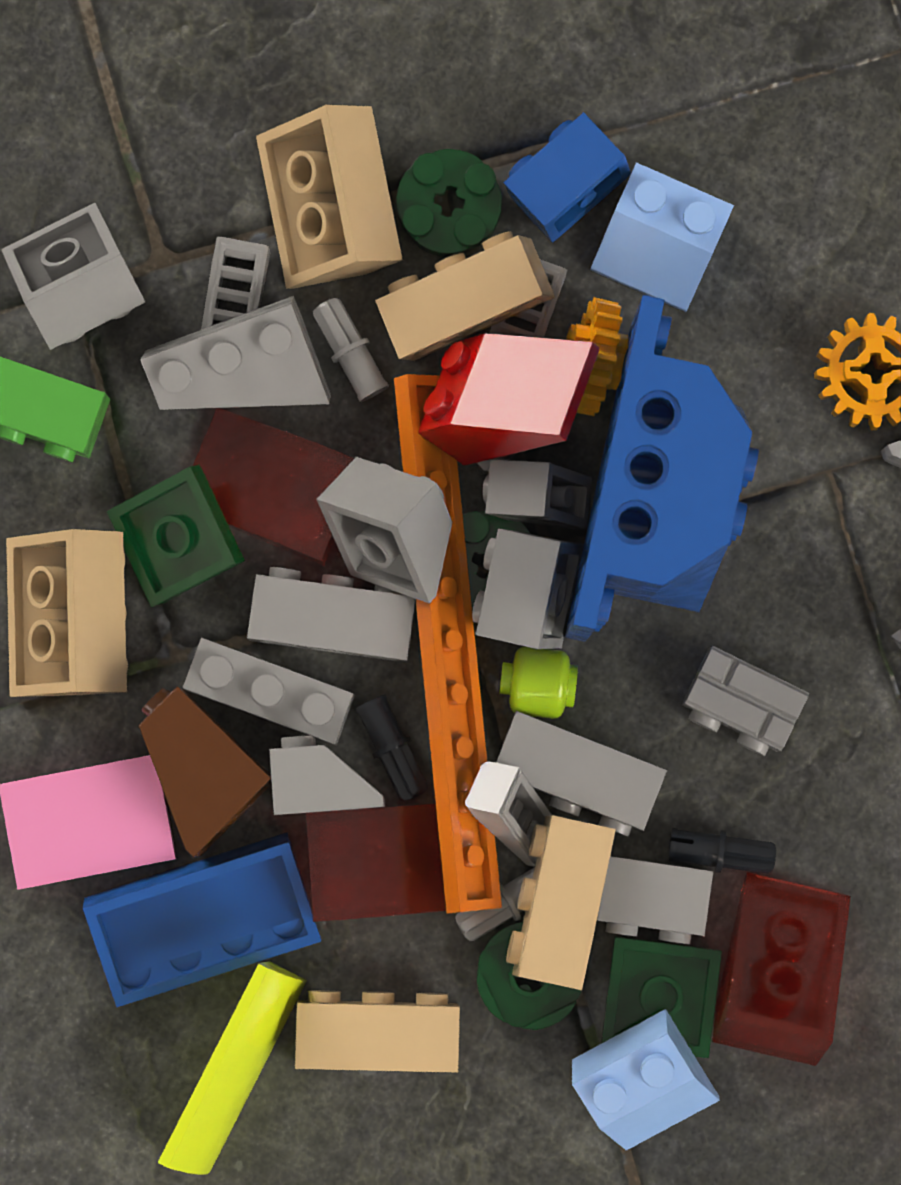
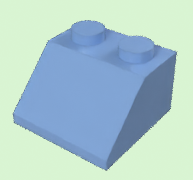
[590,162,734,312]
[572,1009,720,1150]

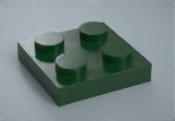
[107,464,245,607]
[601,936,722,1058]

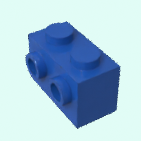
[504,112,631,243]

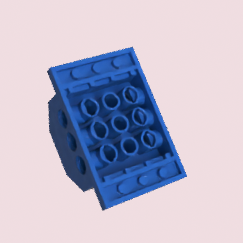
[564,295,759,642]

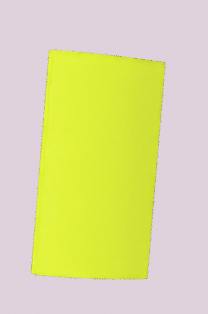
[158,961,307,1175]

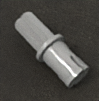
[313,298,389,402]
[455,867,535,941]

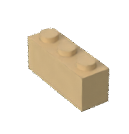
[375,231,555,361]
[506,815,616,990]
[295,990,460,1073]

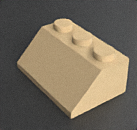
[256,105,403,289]
[6,529,128,697]

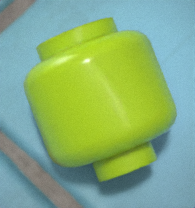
[499,646,578,719]

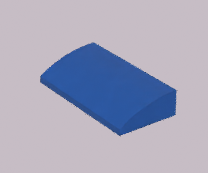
[83,832,321,1007]

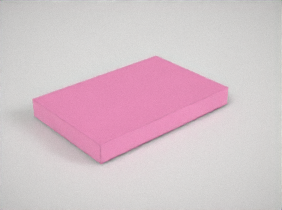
[0,755,177,890]

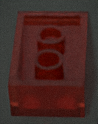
[193,408,355,566]
[306,804,446,922]
[712,872,851,1066]

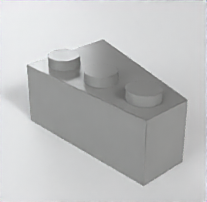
[140,296,331,410]

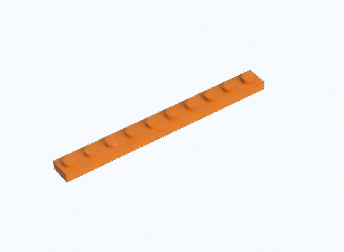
[394,374,502,913]

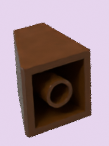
[139,686,272,857]

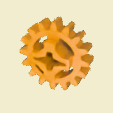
[566,297,628,416]
[814,313,901,430]

